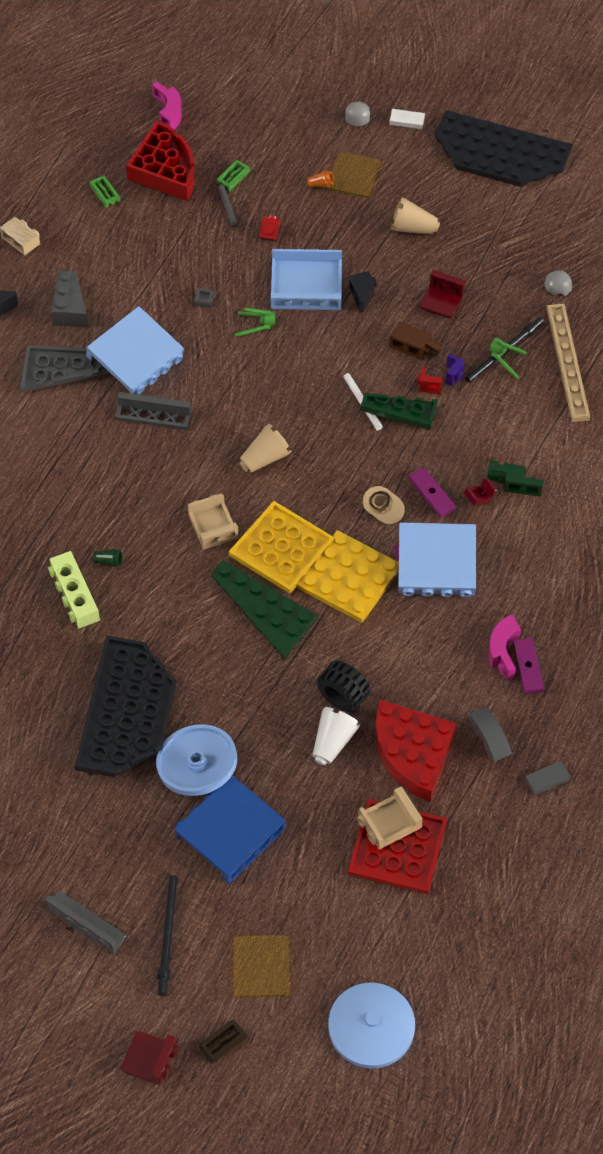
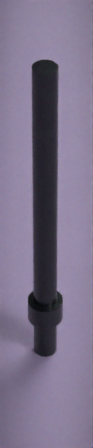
[465,317,544,383]
[157,875,178,996]

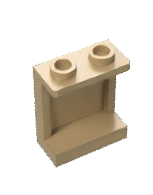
[187,494,239,550]
[357,786,423,850]

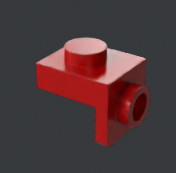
[259,215,282,241]
[416,367,443,394]

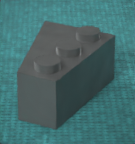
[51,270,88,327]

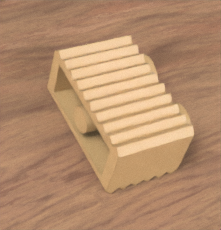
[0,216,40,256]

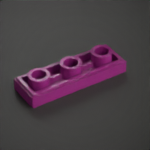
[408,467,456,518]
[512,638,544,694]

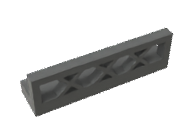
[115,392,191,430]
[45,891,127,954]

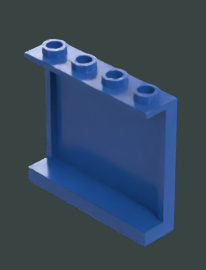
[175,775,286,884]

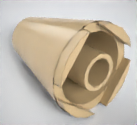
[390,197,440,235]
[239,424,291,473]

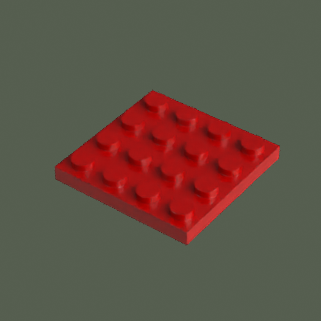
[348,799,448,895]

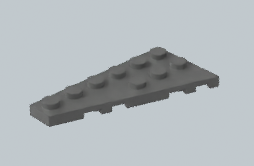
[20,345,111,392]

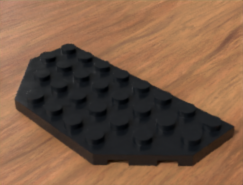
[435,110,573,187]
[75,635,176,777]

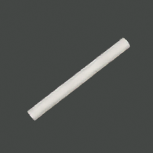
[343,373,383,431]

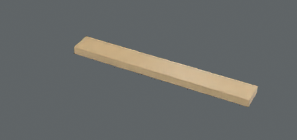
[546,304,590,422]

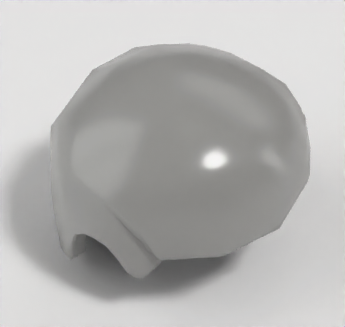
[345,101,370,126]
[544,270,572,296]

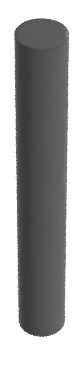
[217,185,238,227]

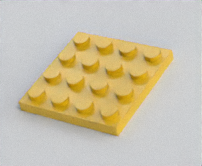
[229,501,335,594]
[297,530,399,623]

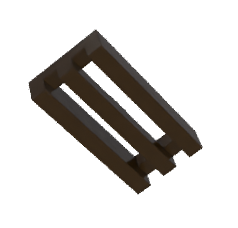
[199,1019,247,1064]

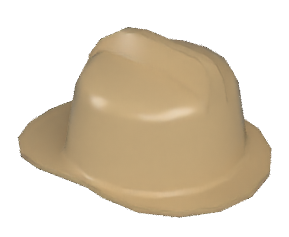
[363,486,405,524]

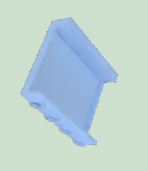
[271,249,342,310]
[86,306,184,395]
[398,523,476,597]

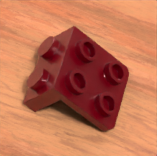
[420,270,466,318]
[121,1031,179,1086]

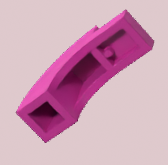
[152,81,182,130]
[488,614,521,681]

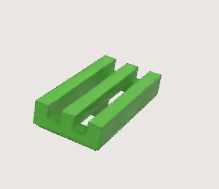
[216,160,250,192]
[89,176,121,208]

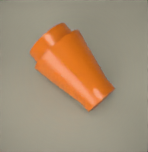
[308,170,334,188]

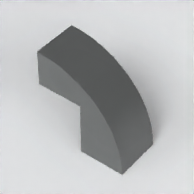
[468,707,512,762]

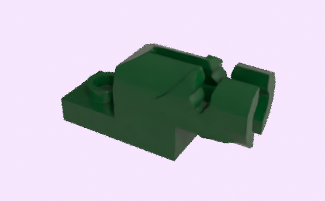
[487,460,543,497]

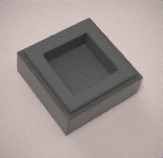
[194,288,215,308]

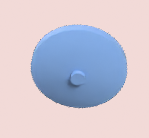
[156,724,237,796]
[328,983,415,1068]

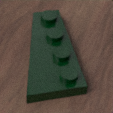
[360,393,438,430]

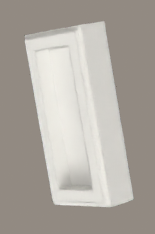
[389,109,425,129]

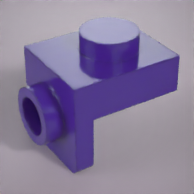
[446,354,464,386]

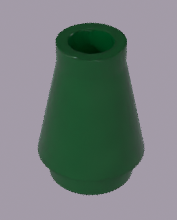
[93,548,122,567]

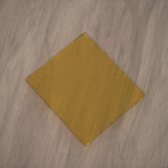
[327,151,381,198]
[234,935,290,998]

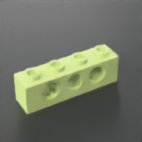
[48,551,100,629]

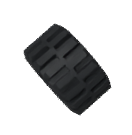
[316,660,370,713]

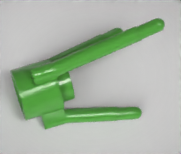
[235,308,275,337]
[489,337,527,379]

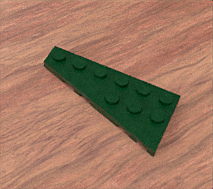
[211,560,317,660]

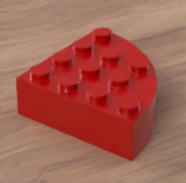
[126,120,195,201]
[376,700,456,802]

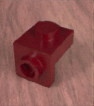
[464,478,497,506]

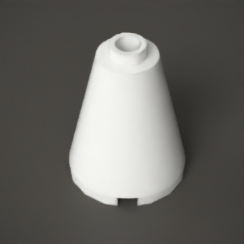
[313,707,360,766]

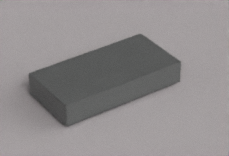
[525,761,571,796]

